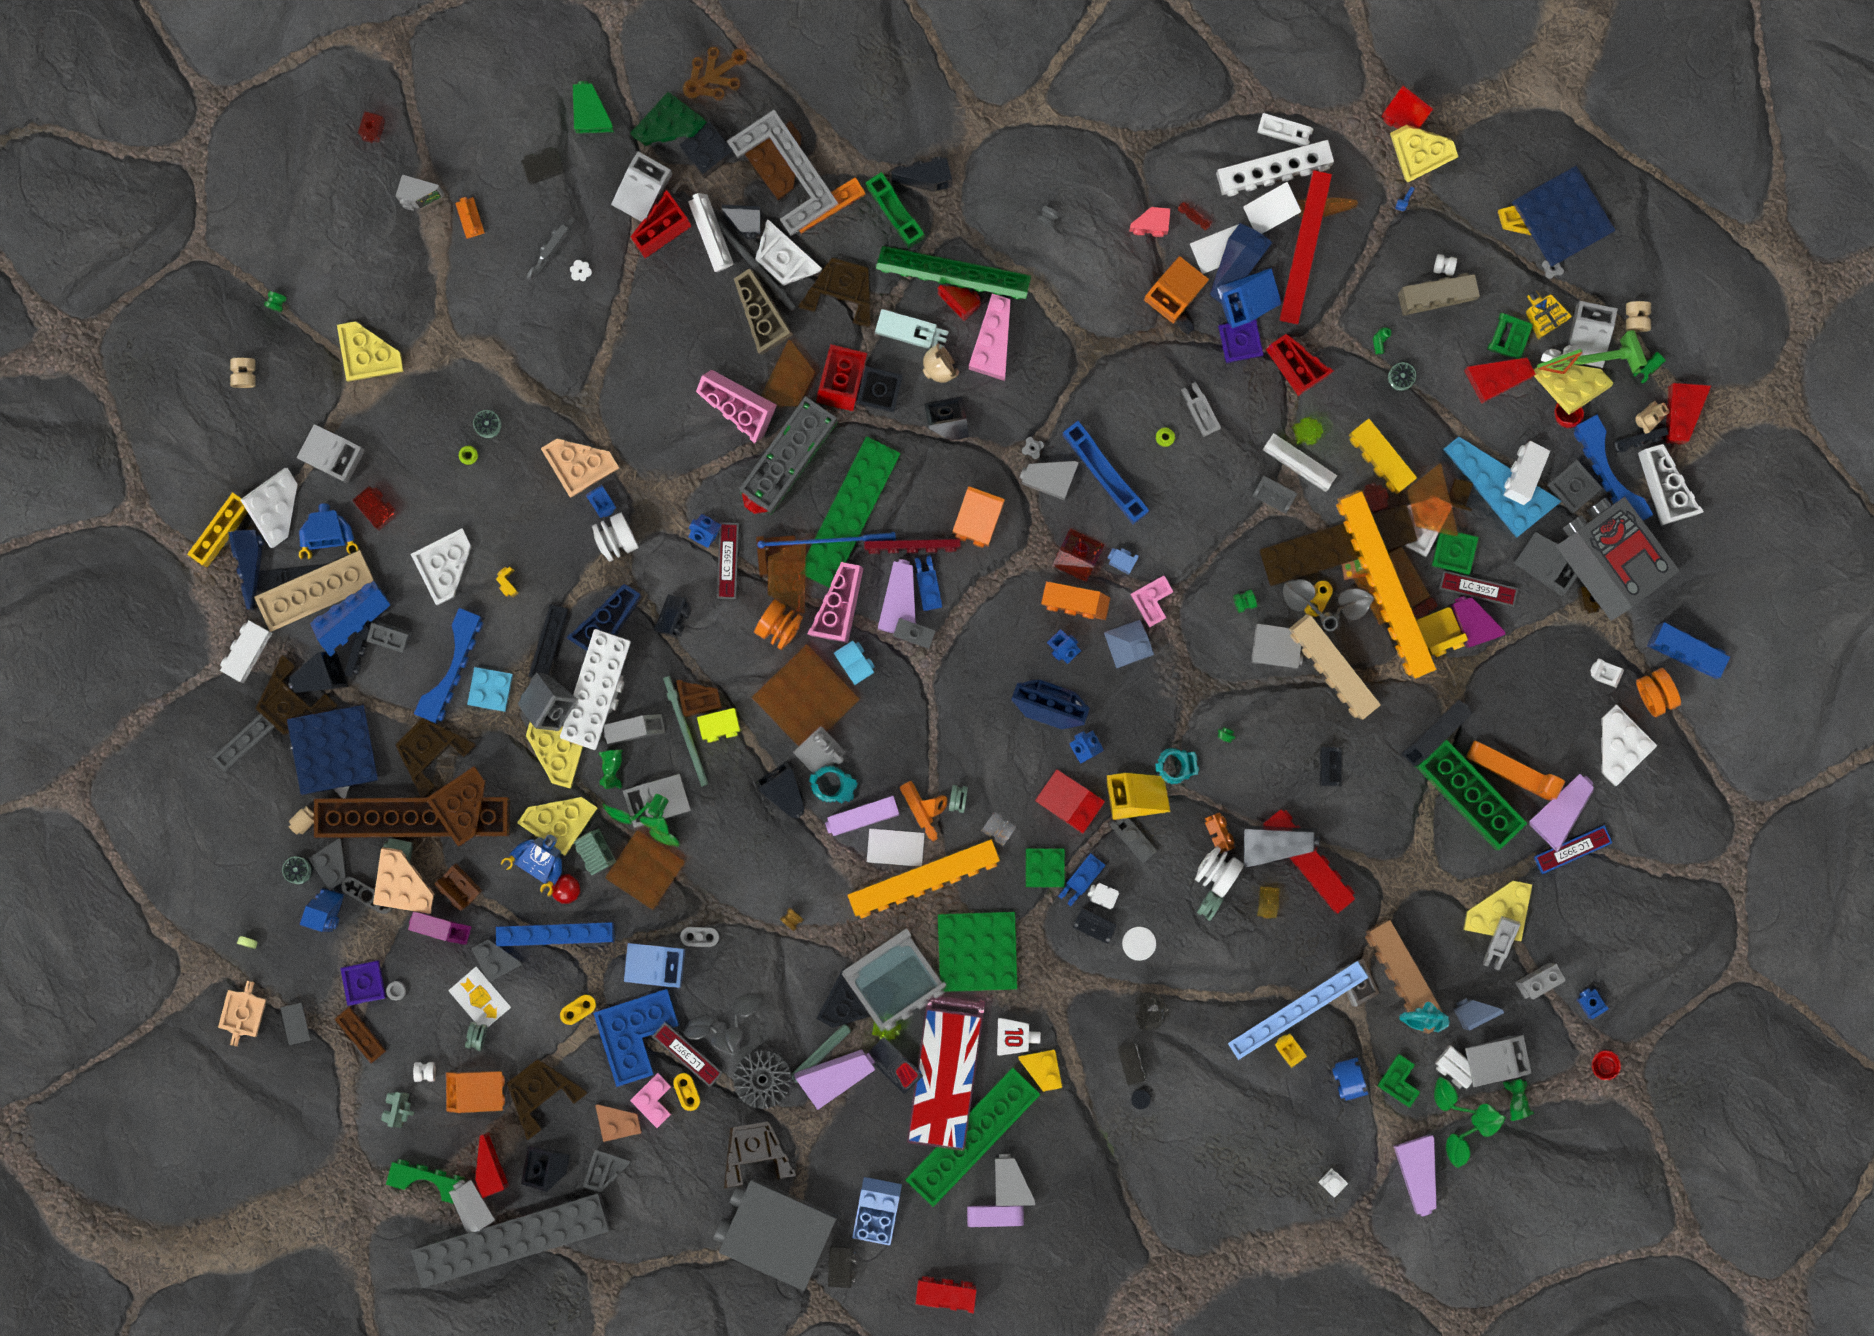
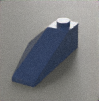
[1210,223,1272,304]
[228,530,264,611]

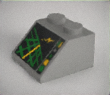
[396,175,444,210]

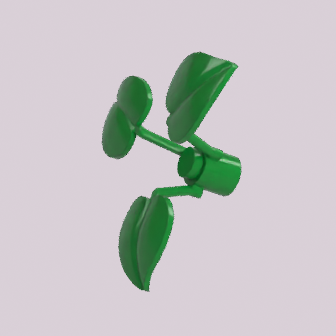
[602,794,680,847]
[1434,1077,1506,1168]

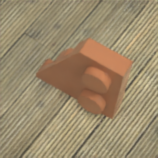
[595,1104,642,1142]

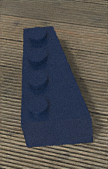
[566,584,642,651]

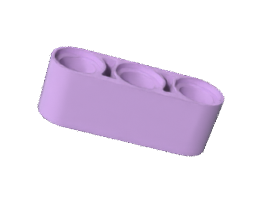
[967,1205,1024,1227]

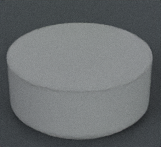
[386,981,407,1001]

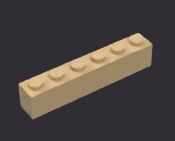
[1289,615,1380,719]

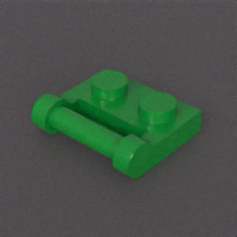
[1487,313,1533,359]

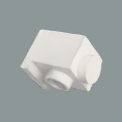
[1318,1168,1348,1198]

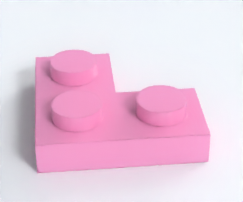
[1130,576,1173,628]
[630,1073,672,1128]

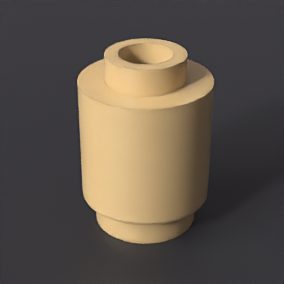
[289,806,314,835]

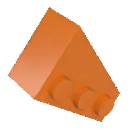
[1041,581,1110,620]

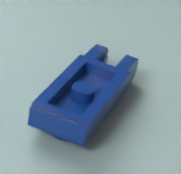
[915,555,942,611]
[1058,853,1105,906]

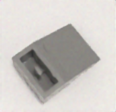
[611,152,673,222]
[1568,301,1618,368]
[297,424,365,484]
[623,774,691,828]
[1465,1035,1531,1087]

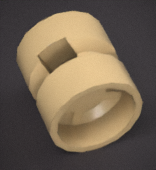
[1626,301,1651,332]
[230,358,256,388]

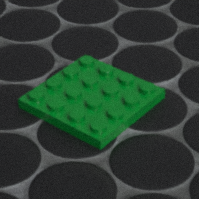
[938,912,1017,992]

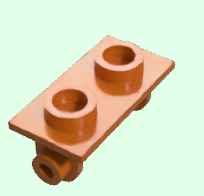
[455,197,485,239]
[1205,812,1235,854]

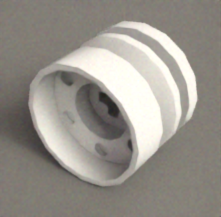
[592,512,639,562]
[1194,846,1244,898]

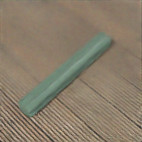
[791,1024,851,1083]

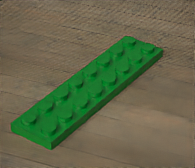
[876,246,1031,299]
[798,436,901,589]
[905,1067,1041,1207]

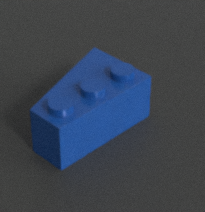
[300,888,344,932]

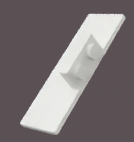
[560,629,631,750]

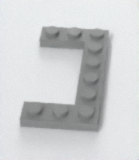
[727,110,838,236]

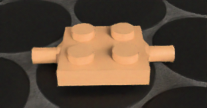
[218,981,267,1046]

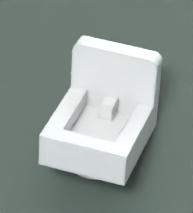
[1591,658,1624,688]

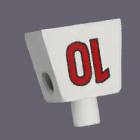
[997,1018,1040,1055]

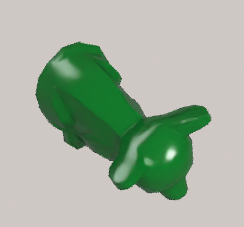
[599,750,623,789]
[1503,1079,1534,1121]

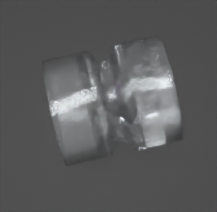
[981,811,1017,846]

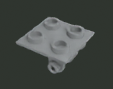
[793,726,846,778]

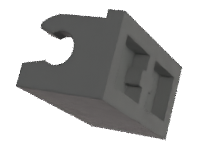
[1252,476,1297,514]
[366,620,413,653]
[280,1003,310,1045]

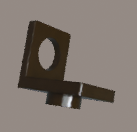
[1447,478,1473,511]

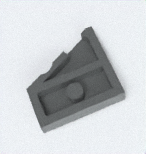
[309,838,347,891]

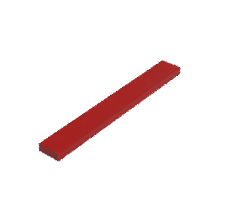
[1279,170,1332,325]

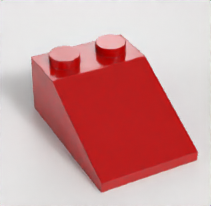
[1381,86,1433,129]
[816,344,867,411]
[1035,770,1105,834]
[474,1132,509,1198]

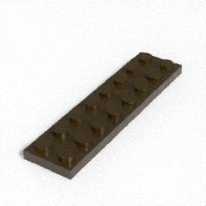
[1259,504,1418,587]

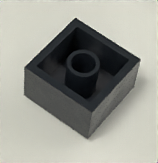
[679,122,734,179]
[855,366,903,413]

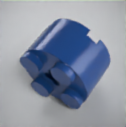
[1332,1057,1369,1101]

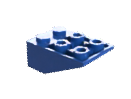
[1217,268,1281,328]

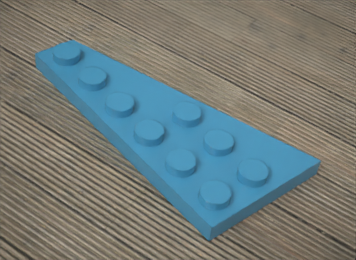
[1443,437,1561,538]

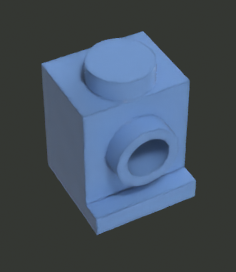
[1108,548,1139,575]

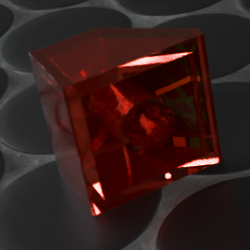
[1052,528,1105,582]

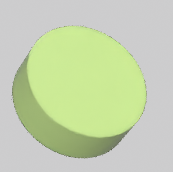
[237,936,258,949]

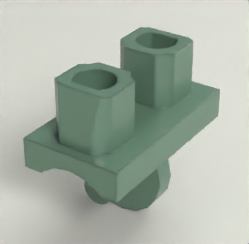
[381,1092,415,1128]

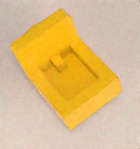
[496,567,519,598]
[1275,1033,1307,1068]

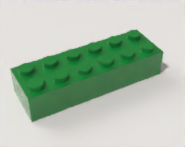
[1416,739,1527,851]

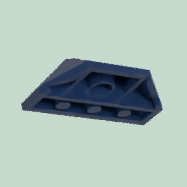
[1011,679,1090,729]

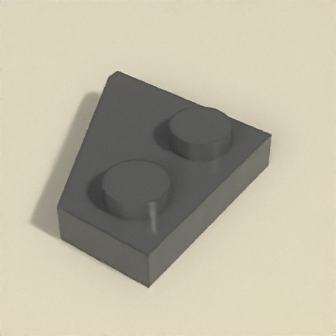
[471,939,523,982]
[583,1149,631,1193]

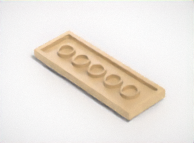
[254,550,374,632]

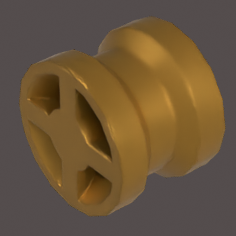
[780,907,804,931]

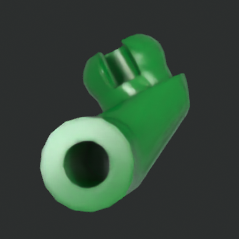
[1373,327,1392,355]

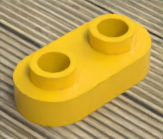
[1304,581,1333,617]
[560,995,596,1025]
[674,1073,700,1111]

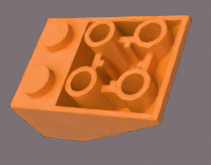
[1144,256,1209,324]

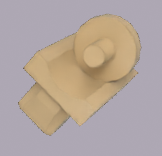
[1636,401,1669,434]

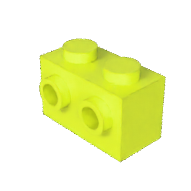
[697,708,741,743]

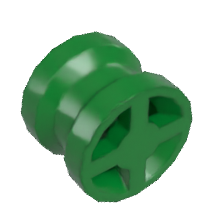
[264,291,287,312]

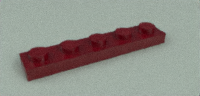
[864,539,960,554]

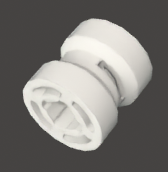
[1434,254,1457,277]
[413,1062,436,1082]

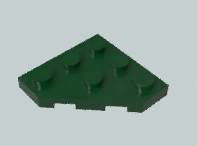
[630,92,706,146]

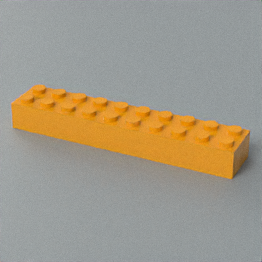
[1336,490,1436,679]

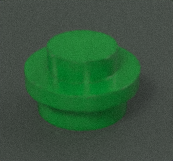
[1217,727,1236,743]

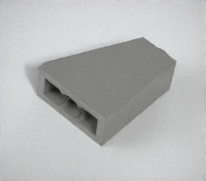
[1020,461,1078,500]
[604,714,665,744]
[995,1154,1035,1206]
[449,1180,495,1233]

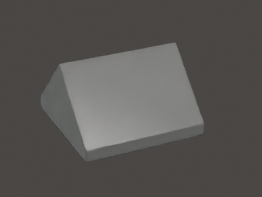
[1336,958,1379,1006]

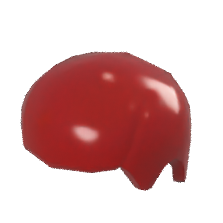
[1554,403,1584,428]
[552,874,580,904]
[1591,1050,1621,1081]

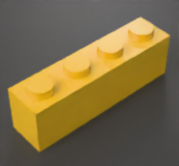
[1349,419,1417,494]
[187,492,248,568]

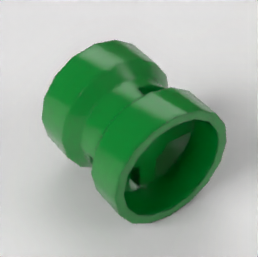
[1233,589,1257,613]

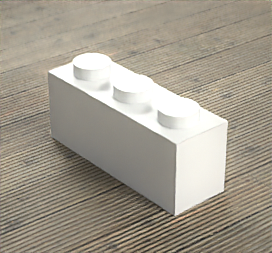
[1504,441,1550,505]
[220,621,272,683]

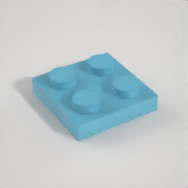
[467,667,513,712]

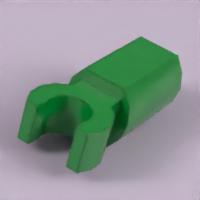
[1633,352,1666,384]

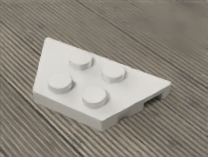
[755,220,822,286]

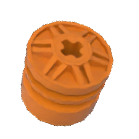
[754,599,803,650]

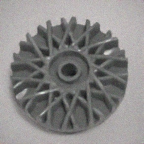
[733,1050,792,1109]

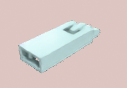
[875,309,949,349]

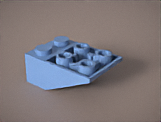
[624,943,685,988]
[852,1177,902,1245]

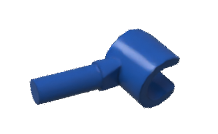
[1395,187,1415,211]

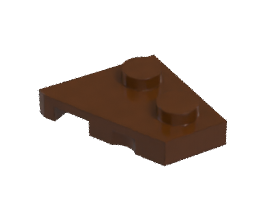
[676,680,722,717]

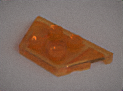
[761,340,815,407]
[1407,464,1458,537]
[768,539,806,613]

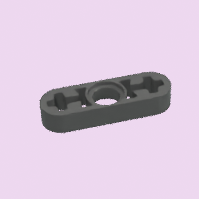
[341,877,393,914]

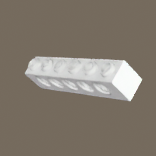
[1216,140,1334,196]

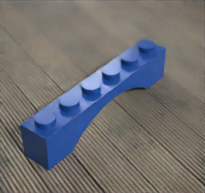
[1574,415,1653,521]
[1062,421,1149,525]
[414,608,484,724]
[496,923,615,946]

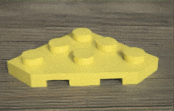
[1390,125,1458,182]
[337,322,404,382]
[1534,365,1613,415]
[526,722,583,789]
[518,797,598,856]
[1463,881,1532,941]

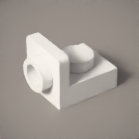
[1541,345,1572,362]

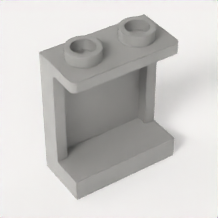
[1251,624,1303,669]
[1515,963,1565,999]

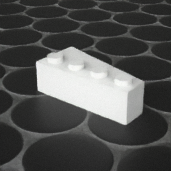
[1638,444,1704,526]

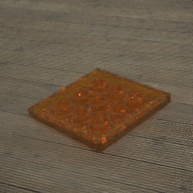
[751,644,860,746]

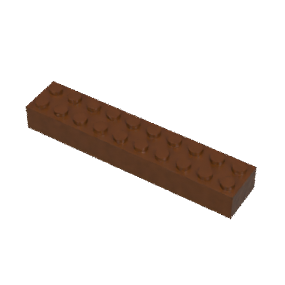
[314,797,510,838]

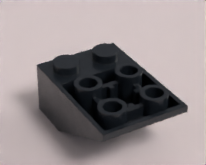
[891,156,952,192]
[654,594,692,640]

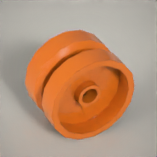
[1636,668,1681,717]

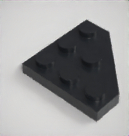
[816,967,894,1028]

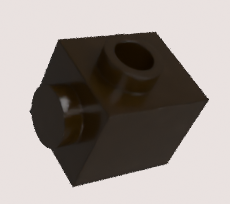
[1577,587,1601,614]

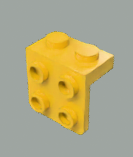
[1416,607,1468,657]

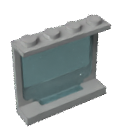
[842,928,946,1032]

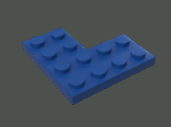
[593,989,679,1087]

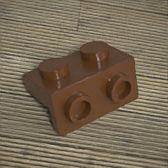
[435,864,483,911]

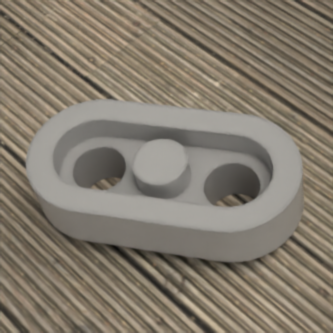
[680,927,719,947]

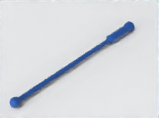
[757,532,896,548]

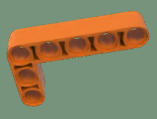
[1465,741,1565,801]

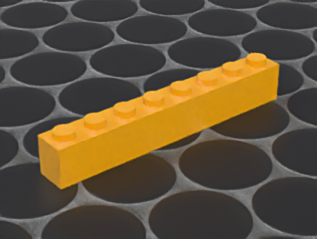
[847,839,1000,919]

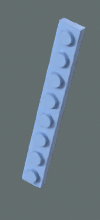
[1228,961,1369,1060]

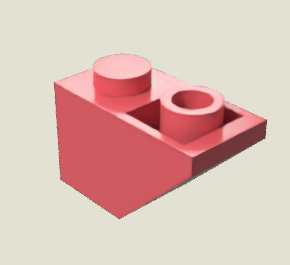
[1129,207,1170,237]

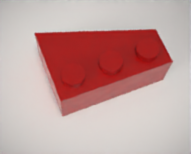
[630,190,691,258]
[1266,334,1334,396]
[1464,358,1536,404]
[1665,383,1711,444]
[915,1276,976,1314]

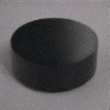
[1177,315,1194,335]
[1131,1090,1150,1110]

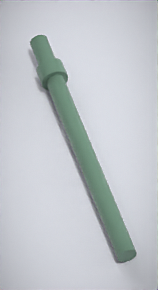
[663,676,708,787]

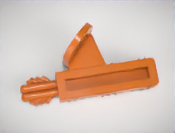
[900,781,947,841]

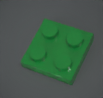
[1431,528,1478,575]
[1026,849,1064,887]

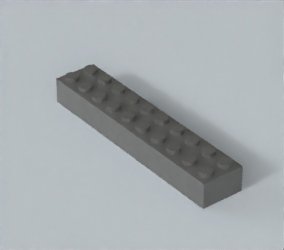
[411,1192,611,1288]

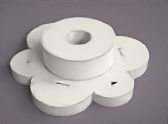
[570,260,592,281]

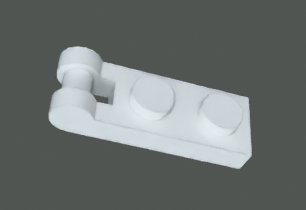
[1257,113,1313,147]

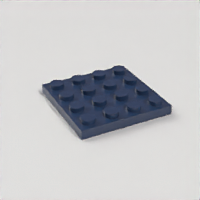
[1512,166,1616,267]
[287,705,378,795]

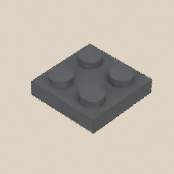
[1547,460,1602,514]

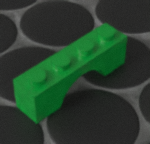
[866,172,925,249]
[386,1159,466,1204]

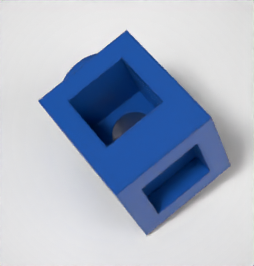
[1577,988,1608,1019]

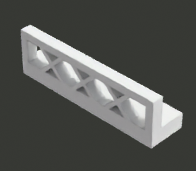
[688,193,734,272]
[1263,433,1337,492]

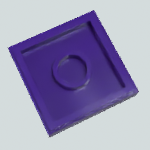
[1218,319,1264,363]
[340,960,386,1006]

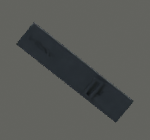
[257,564,328,591]

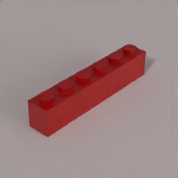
[1262,809,1355,914]

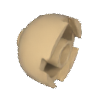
[923,344,959,383]

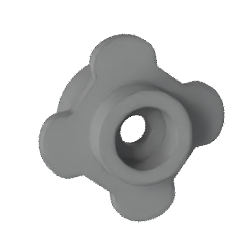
[1542,261,1564,279]
[1022,437,1044,459]

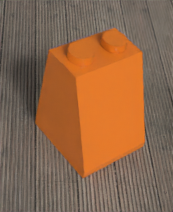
[952,486,1005,548]
[446,1071,505,1113]

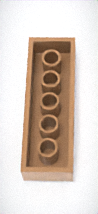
[1365,920,1443,1034]

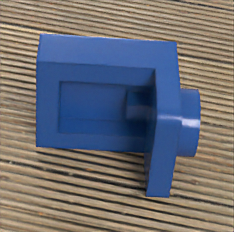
[586,485,616,518]

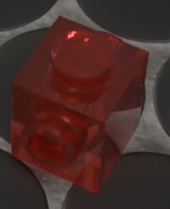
[358,111,386,143]
[1362,483,1389,513]

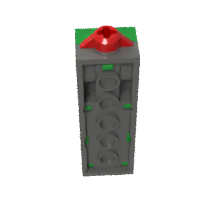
[739,396,838,515]

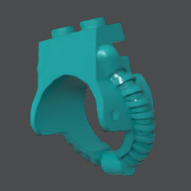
[1155,748,1199,784]
[809,766,857,803]
[1399,1002,1449,1032]

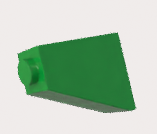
[573,81,614,134]

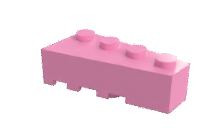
[969,294,1010,381]
[696,370,777,443]
[807,562,863,643]

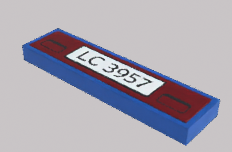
[1534,825,1612,874]

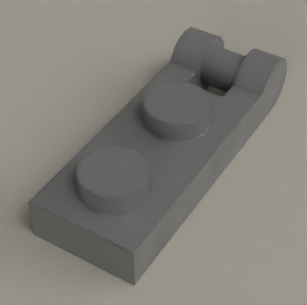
[1108,818,1157,864]

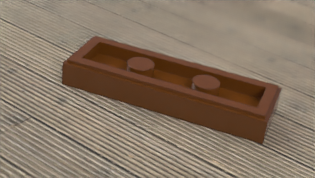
[334,1007,387,1064]

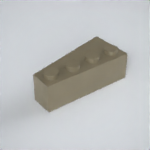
[734,269,794,355]
[1398,273,1480,316]

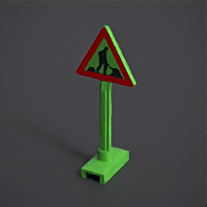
[1537,330,1647,374]

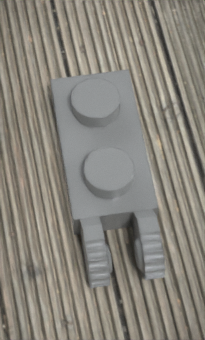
[1181,382,1221,437]
[1483,916,1520,970]

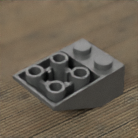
[1514,532,1577,596]

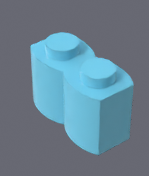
[834,641,875,685]

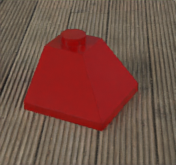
[938,285,981,321]

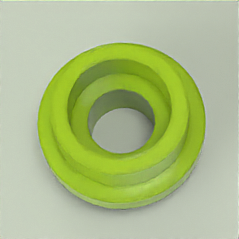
[1156,428,1175,447]
[459,446,478,465]

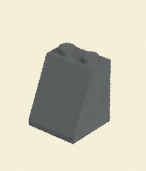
[518,672,578,731]

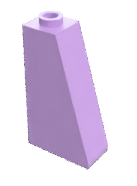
[878,559,916,633]
[1530,774,1594,852]
[825,796,899,836]
[794,1050,875,1110]
[1394,1134,1436,1216]

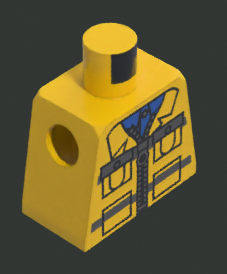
[1526,290,1572,339]

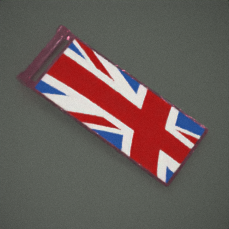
[907,992,986,1151]

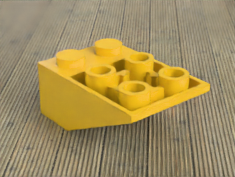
[1107,773,1170,820]

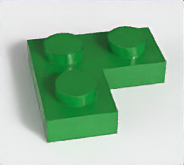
[1377,1054,1420,1108]

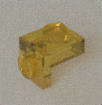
[1257,886,1280,918]

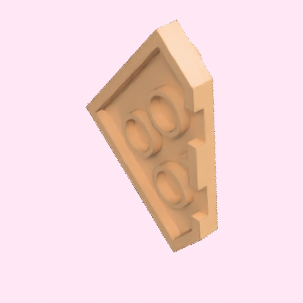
[541,439,620,498]
[373,847,434,914]

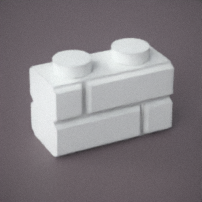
[1088,883,1119,909]
[1435,1045,1472,1089]

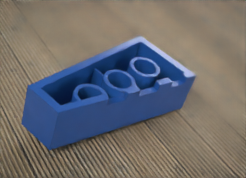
[310,581,390,656]
[1647,622,1730,679]

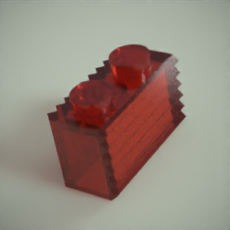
[352,486,396,531]

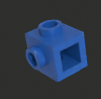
[688,514,721,548]
[1047,629,1081,664]
[1069,730,1104,764]

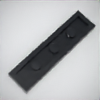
[528,604,569,678]

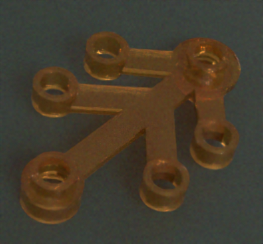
[683,47,747,101]

